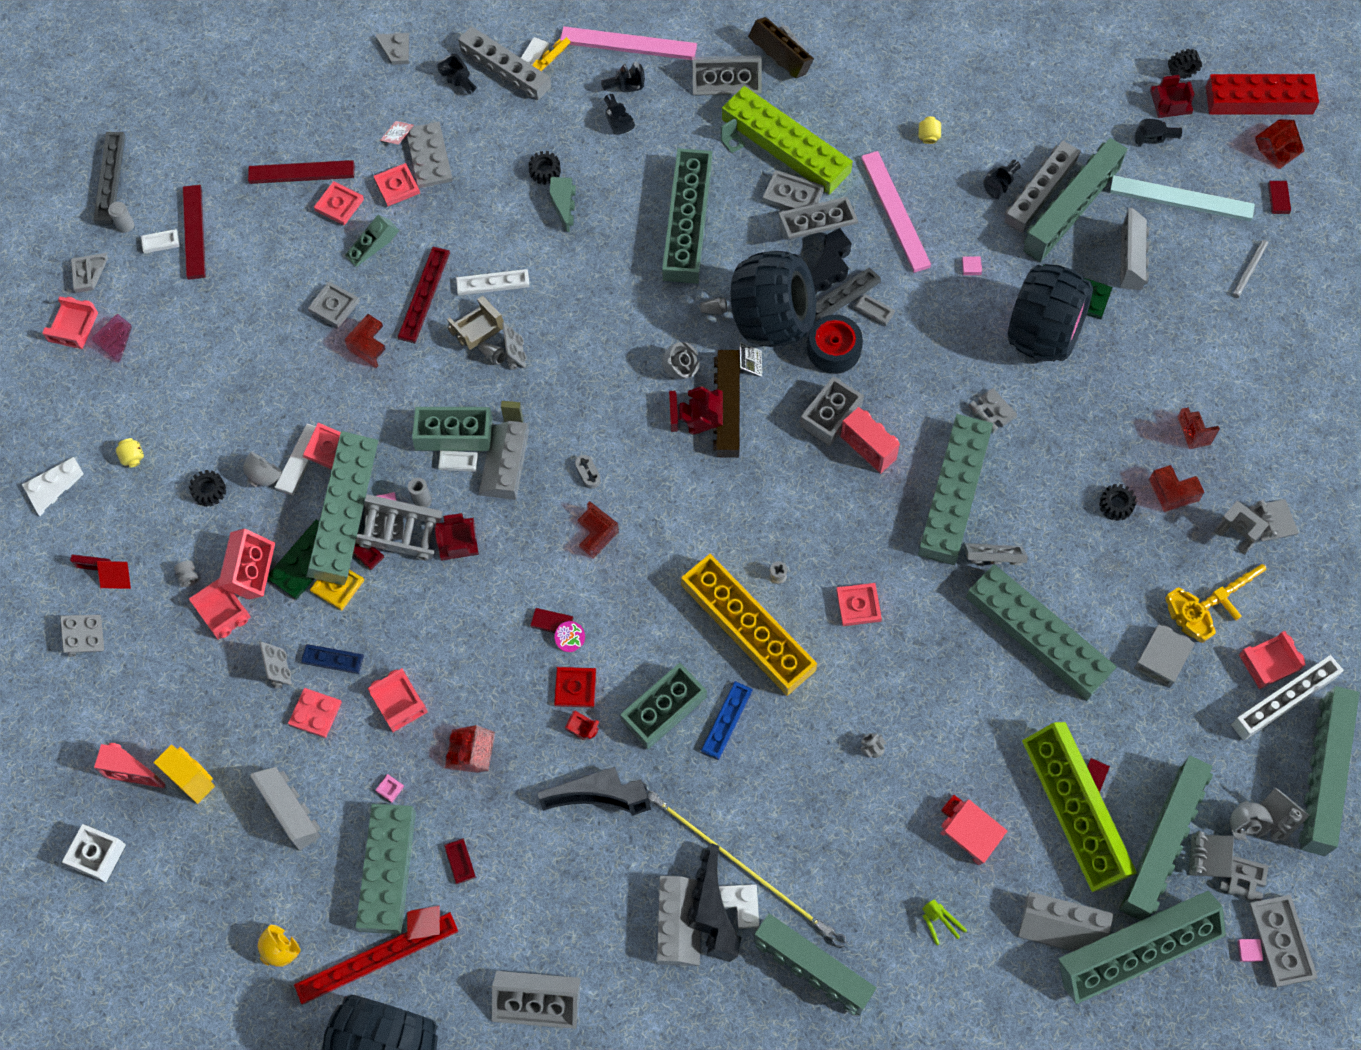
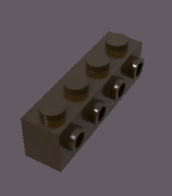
[748,17,814,78]

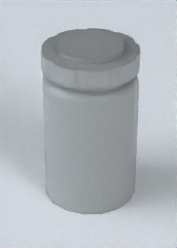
[108,202,134,233]
[408,478,432,508]

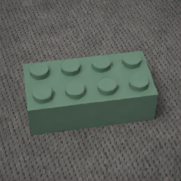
[412,407,493,451]
[620,663,707,750]

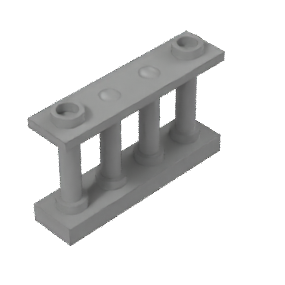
[356,494,443,561]

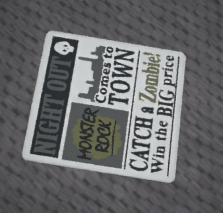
[740,342,762,376]

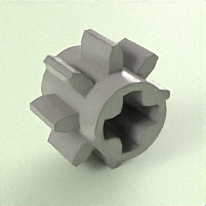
[860,733,886,758]

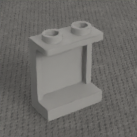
[1134,624,1195,688]

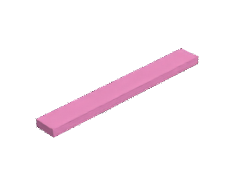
[560,26,697,60]
[861,151,931,273]

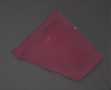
[91,314,132,363]

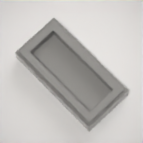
[854,294,895,326]

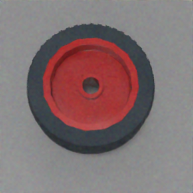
[807,314,863,374]

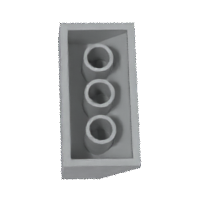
[692,56,762,95]
[779,197,858,240]
[1120,208,1149,290]
[479,421,529,500]
[250,767,321,851]
[657,876,701,966]
[1018,892,1113,952]
[492,971,581,1029]

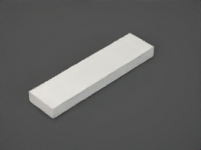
[456,269,530,296]
[275,424,316,495]

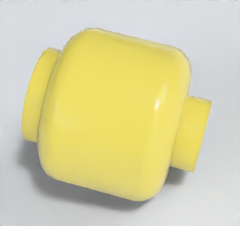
[918,116,941,144]
[116,438,144,468]

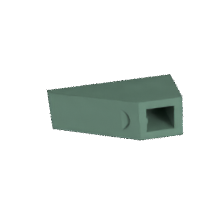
[550,177,576,232]
[345,215,400,267]

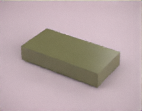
[501,401,524,422]

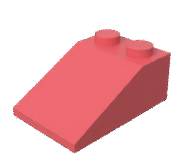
[94,743,165,788]

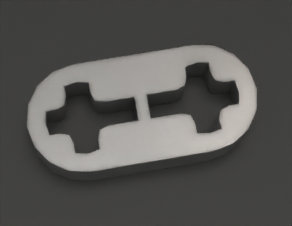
[575,455,601,489]

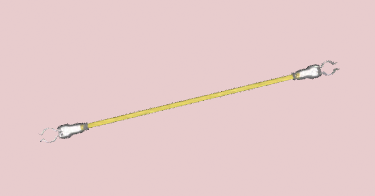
[643,783,849,948]

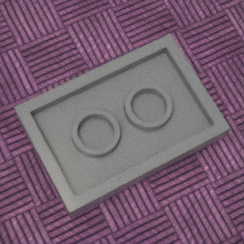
[763,170,825,210]
[964,543,1028,565]

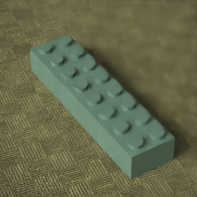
[1023,138,1128,263]
[662,148,713,284]
[918,414,993,565]
[306,431,379,585]
[966,564,1117,701]
[1298,686,1360,856]
[1119,755,1213,921]
[1058,890,1226,1004]

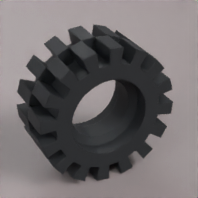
[1167,49,1202,79]
[529,151,561,185]
[189,470,226,507]
[1099,484,1137,521]

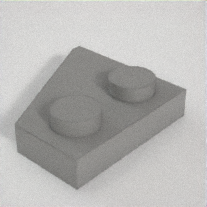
[376,33,409,65]
[71,253,108,293]

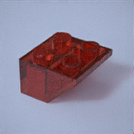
[1255,119,1305,169]
[445,725,495,773]

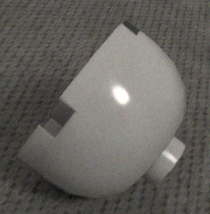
[662,342,699,380]
[243,452,282,487]
[1229,802,1274,840]

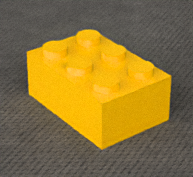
[153,744,215,804]

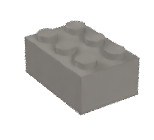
[800,376,864,446]

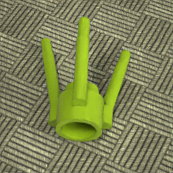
[922,899,967,945]

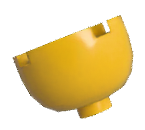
[257,924,300,967]

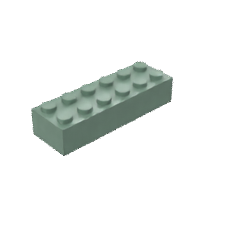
[356,804,416,935]
[754,913,877,1016]

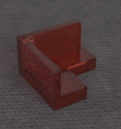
[344,314,386,368]
[1177,407,1220,449]
[1149,465,1205,512]
[577,501,619,559]

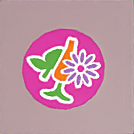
[555,621,585,652]

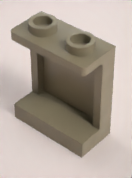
[447,296,504,350]

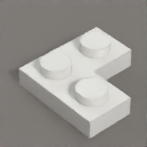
[719,885,759,929]

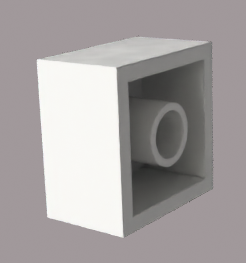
[62,824,126,882]

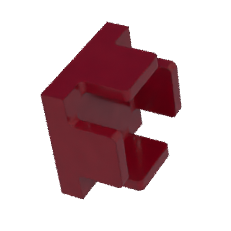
[1150,75,1195,118]
[679,386,723,435]
[435,513,479,561]

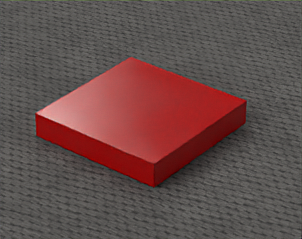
[554,667,596,708]

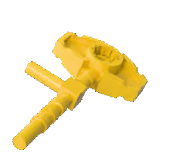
[1165,564,1266,643]

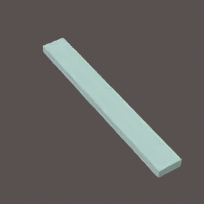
[1110,175,1255,222]

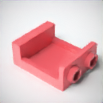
[42,297,98,349]
[189,578,251,640]
[1239,631,1306,689]
[367,668,428,732]
[940,799,1007,865]

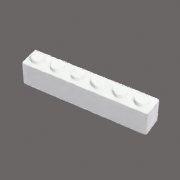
[1231,655,1344,741]

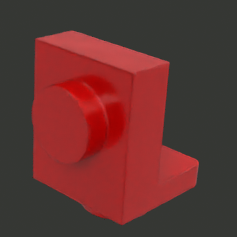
[564,710,599,740]

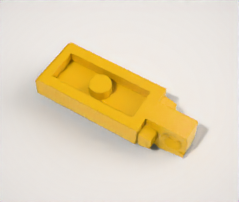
[532,37,571,71]

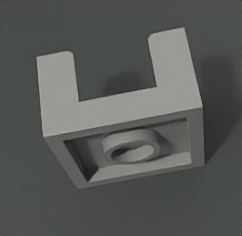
[1214,501,1269,554]

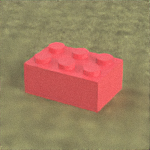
[840,407,900,474]
[218,528,275,599]

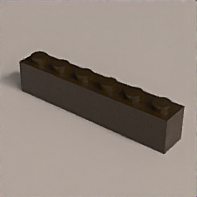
[713,350,740,458]

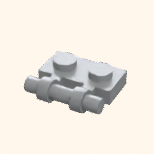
[969,388,1017,433]
[1219,856,1269,901]

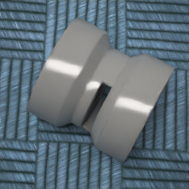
[174,561,199,587]

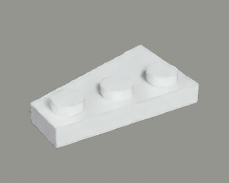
[22,457,84,516]

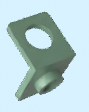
[721,119,745,153]

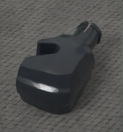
[437,54,477,94]
[601,62,645,92]
[604,94,635,134]
[1135,119,1182,147]
[983,160,1021,199]

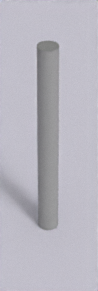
[1232,240,1268,298]

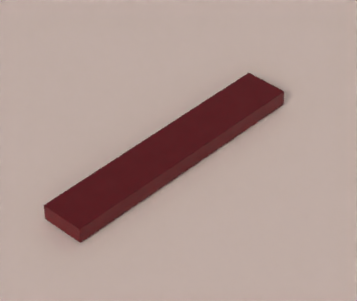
[248,160,355,184]
[183,184,206,280]
[398,247,450,344]

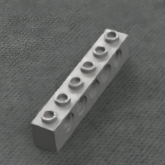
[458,26,551,100]
[1004,141,1081,233]

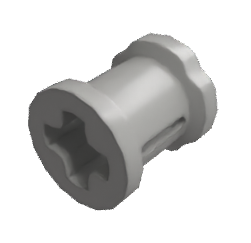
[770,561,788,584]

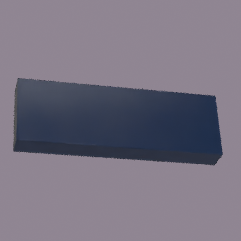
[301,644,364,674]

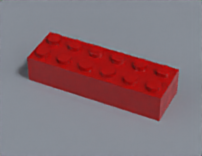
[1205,74,1319,115]

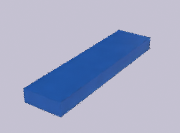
[701,681,753,760]

